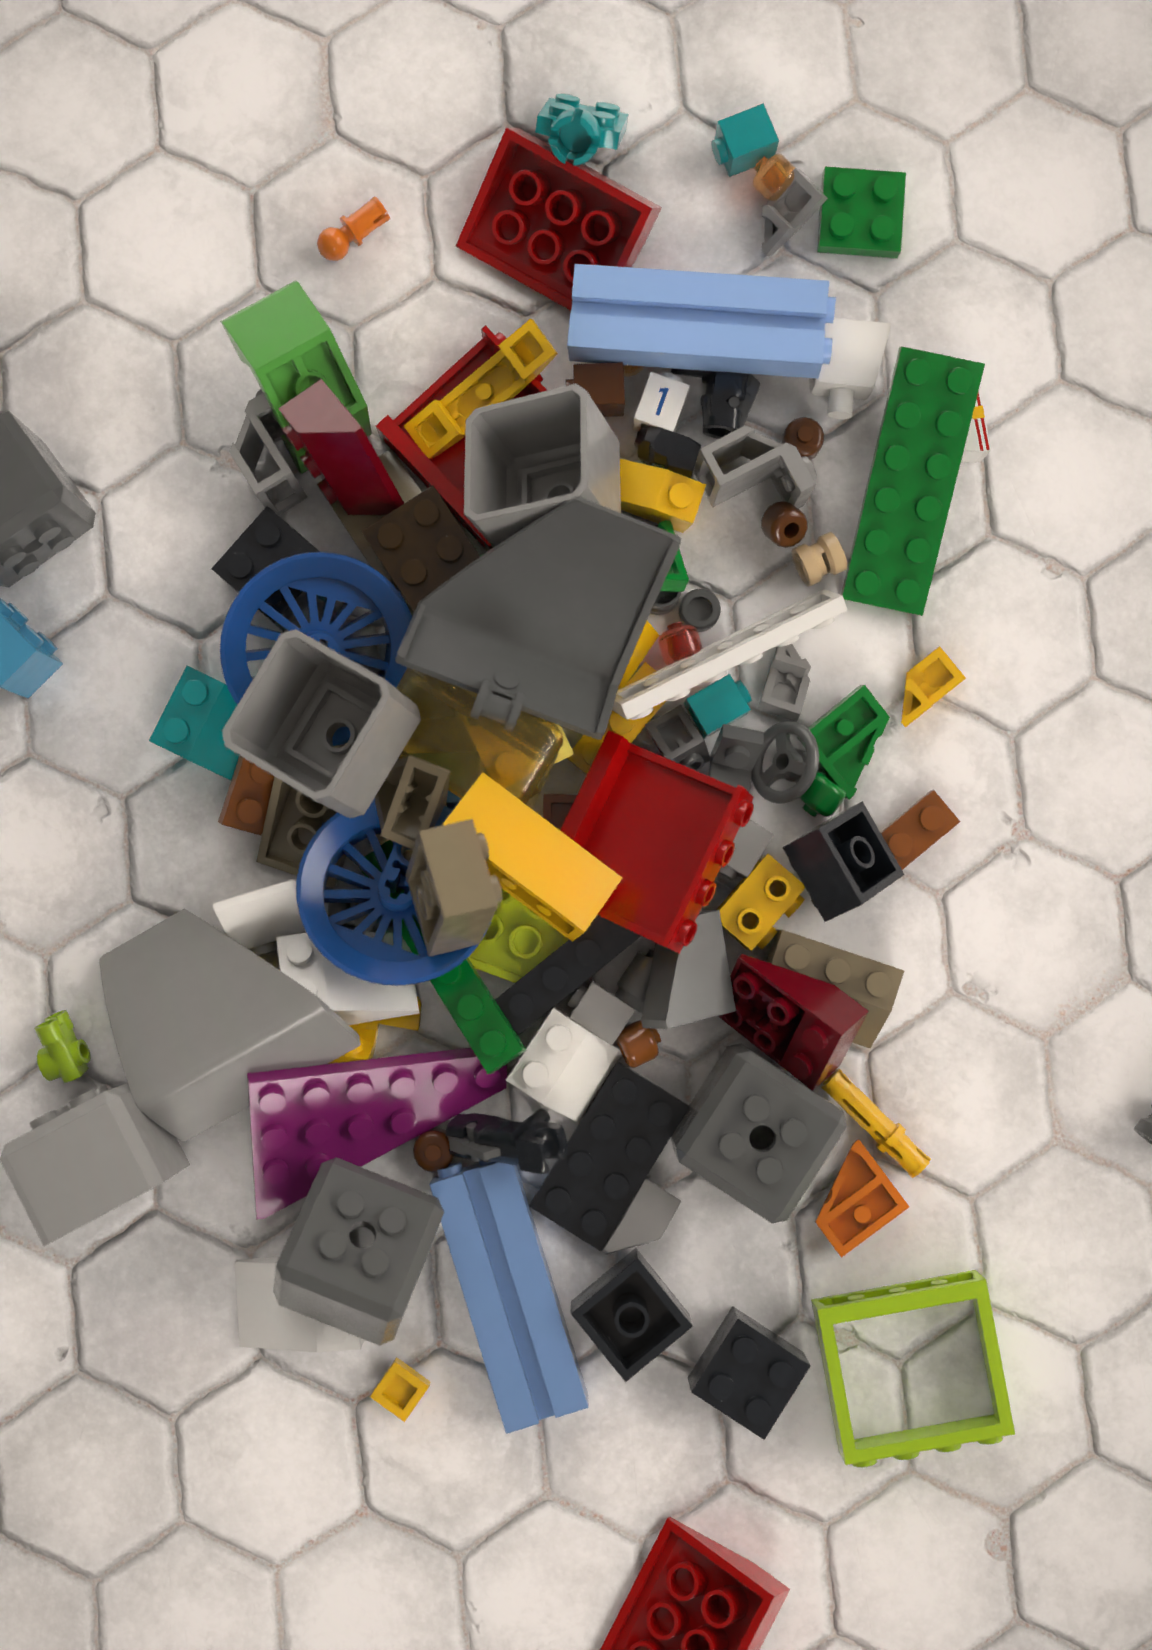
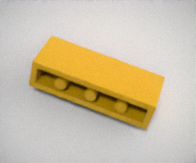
[441,772,622,942]

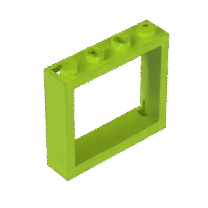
[811,1270,1015,1468]

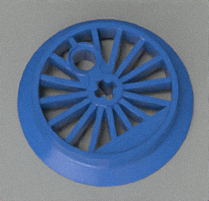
[220,552,415,746]
[296,798,492,986]

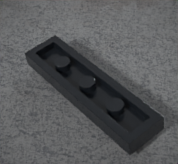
[495,916,641,1035]

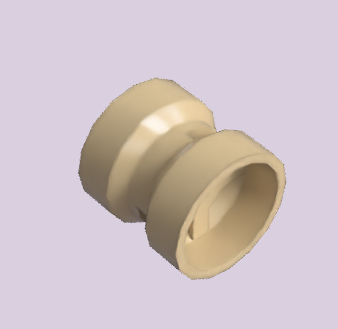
[792,532,847,587]

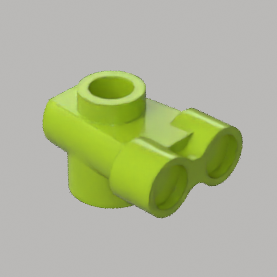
[34,1010,91,1083]

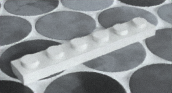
[612,589,848,720]

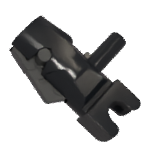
[671,368,760,439]
[446,1109,567,1174]

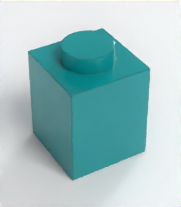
[711,103,779,177]
[683,674,752,739]

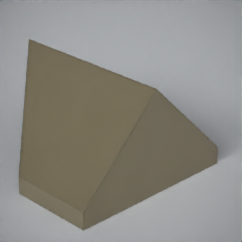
[375,755,451,849]

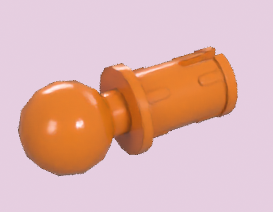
[317,196,390,261]

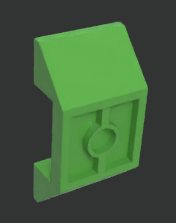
[220,280,372,474]

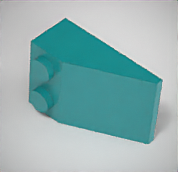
[149,665,240,781]

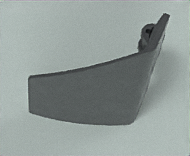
[395,496,681,740]

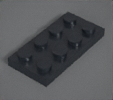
[529,1061,689,1251]

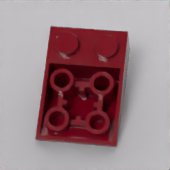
[718,954,869,1091]

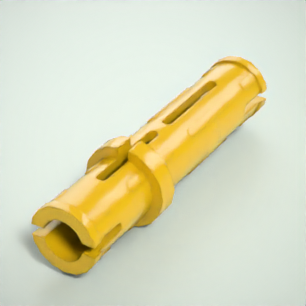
[821,1068,931,1178]

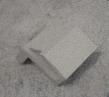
[229,389,308,515]
[694,425,817,509]

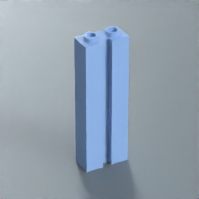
[567,264,836,379]

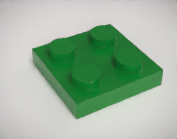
[817,166,906,259]

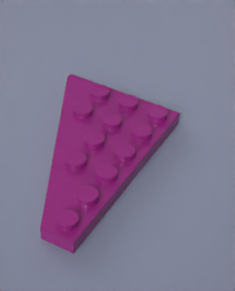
[247,1048,507,1220]

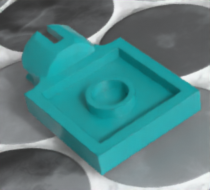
[535,94,629,166]

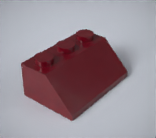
[278,379,404,515]

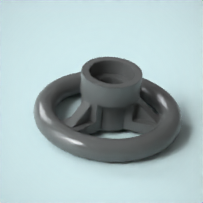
[752,721,819,804]

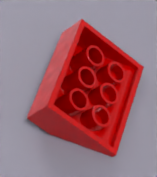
[456,127,662,310]
[600,1517,790,1650]

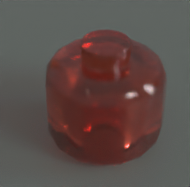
[658,622,703,666]

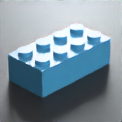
[0,598,63,699]

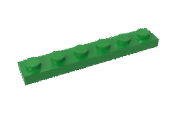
[360,840,527,1074]

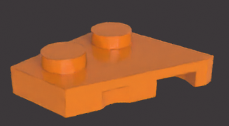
[815,1139,909,1258]

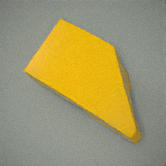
[901,646,966,727]

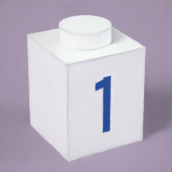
[632,372,690,432]

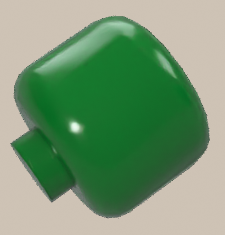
[799,771,846,817]

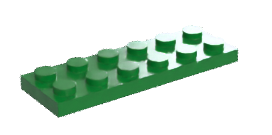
[841,346,985,616]

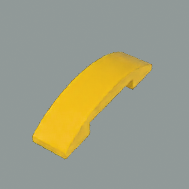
[404,318,558,460]

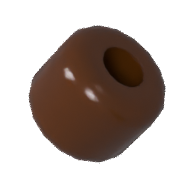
[781,417,824,461]
[761,501,808,548]
[413,1128,454,1172]

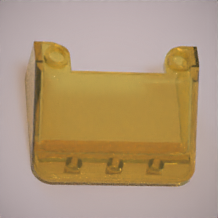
[396,667,564,809]

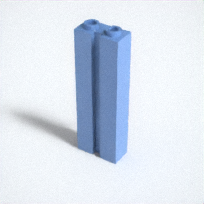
[429,1161,589,1434]

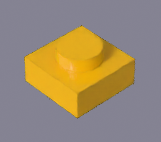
[370,1357,431,1422]

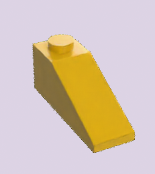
[620,459,707,533]

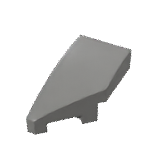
[762,168,828,257]
[757,644,811,722]
[602,1179,681,1254]

